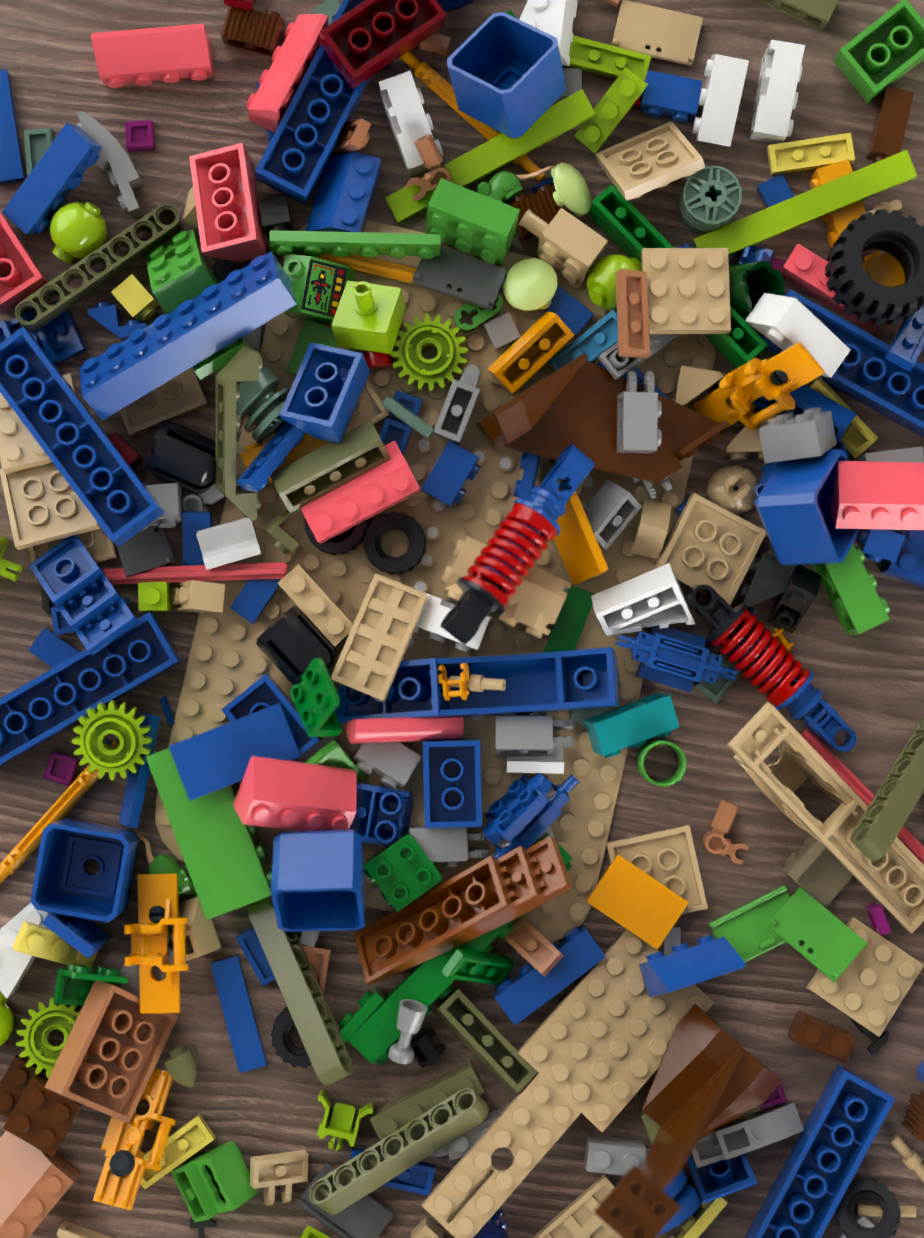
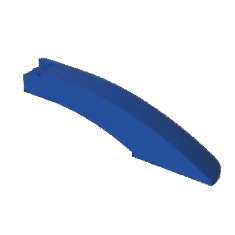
[334,647,619,724]

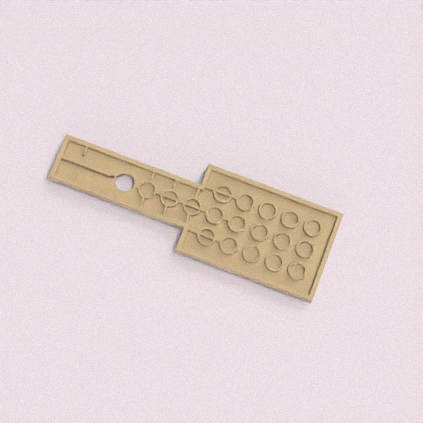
[421,929,714,1238]

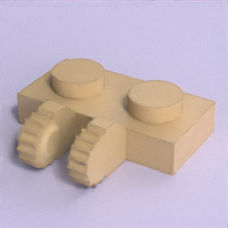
[250,1150,309,1206]

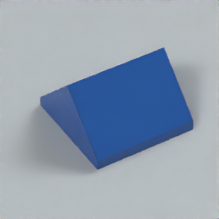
[687,1152,757,1204]

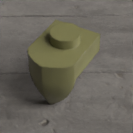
[264,510,302,555]
[164,1044,198,1088]

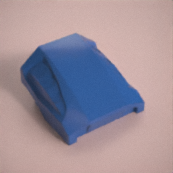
[349,782,413,846]

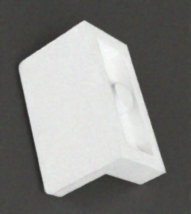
[196,517,261,570]
[506,747,564,774]

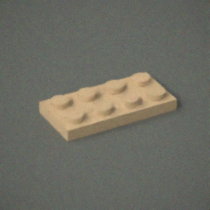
[331,573,429,702]
[532,1174,621,1238]

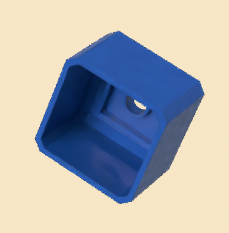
[447,12,566,138]
[754,449,860,565]
[30,819,140,922]
[271,830,365,932]

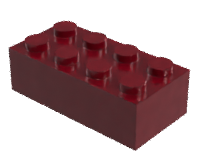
[319,0,447,89]

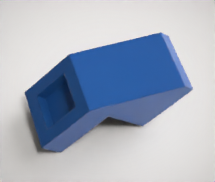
[87,302,148,341]

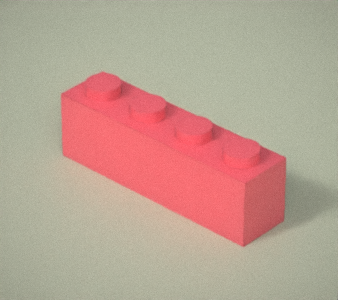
[780,243,879,333]

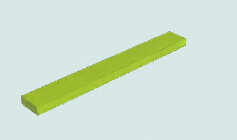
[385,89,596,224]
[694,150,917,256]

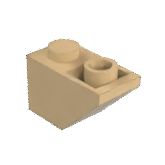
[722,417,776,460]
[171,580,225,614]
[171,896,221,961]

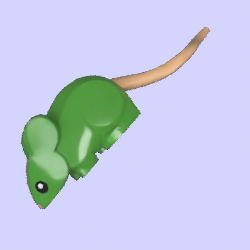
[477,162,563,204]
[137,834,197,894]

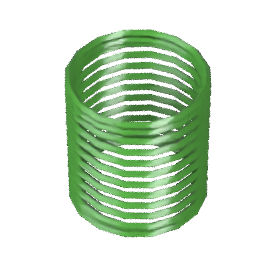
[637,740,687,787]

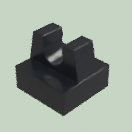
[409,1029,446,1068]

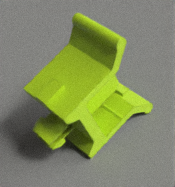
[317,1089,375,1151]

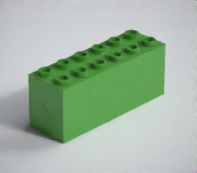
[146,748,272,920]

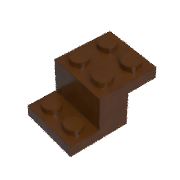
[0,1054,83,1157]

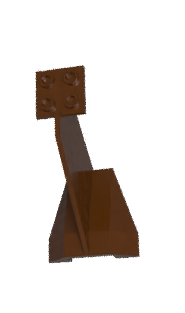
[476,353,730,483]
[594,1004,782,1238]

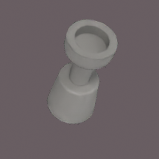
[388,999,427,1064]

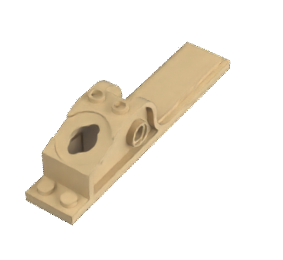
[727,703,924,934]

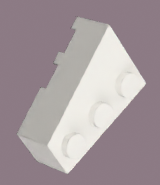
[519,0,578,67]
[749,39,805,144]
[692,54,749,147]
[379,70,443,177]
[745,293,850,378]
[591,563,695,636]
[413,588,490,654]
[0,903,51,998]

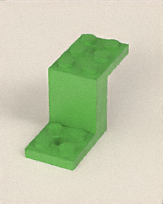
[145,228,248,380]

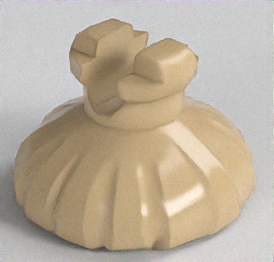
[707,464,758,516]

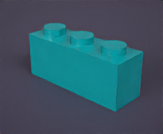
[584,692,679,758]

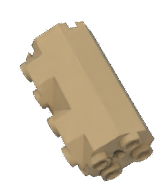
[441,536,572,639]

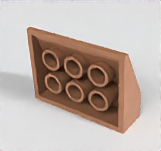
[45,981,178,1124]
[0,1131,81,1238]

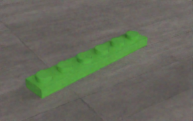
[269,230,441,259]

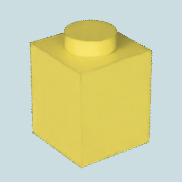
[111,274,159,321]

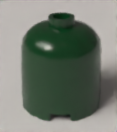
[729,261,785,318]

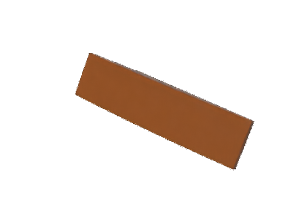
[354,836,572,985]

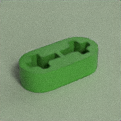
[454,293,503,333]

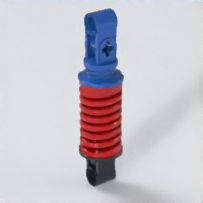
[441,444,595,645]
[686,585,856,752]

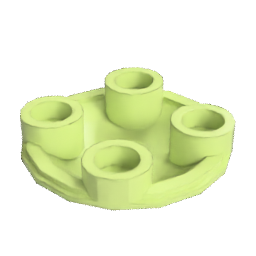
[551,163,592,217]
[503,258,558,311]

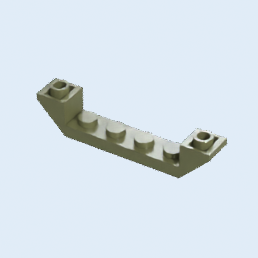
[215,346,262,520]

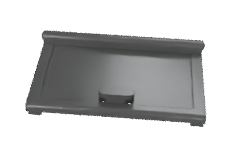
[412,246,507,311]
[117,484,175,577]
[296,1162,395,1238]

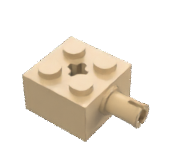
[519,208,608,286]

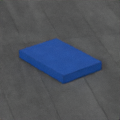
[42,913,111,958]

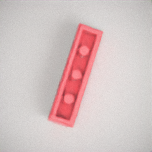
[346,716,464,743]

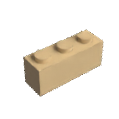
[277,564,353,647]

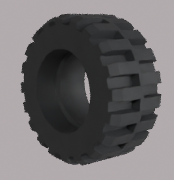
[825,209,924,326]

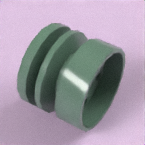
[678,165,742,235]
[236,367,290,443]

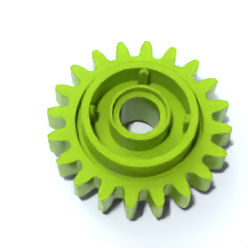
[390,313,468,393]
[72,700,153,780]
[16,998,81,1078]

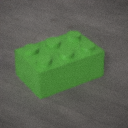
[833,0,924,104]
[425,178,520,266]
[812,544,890,636]

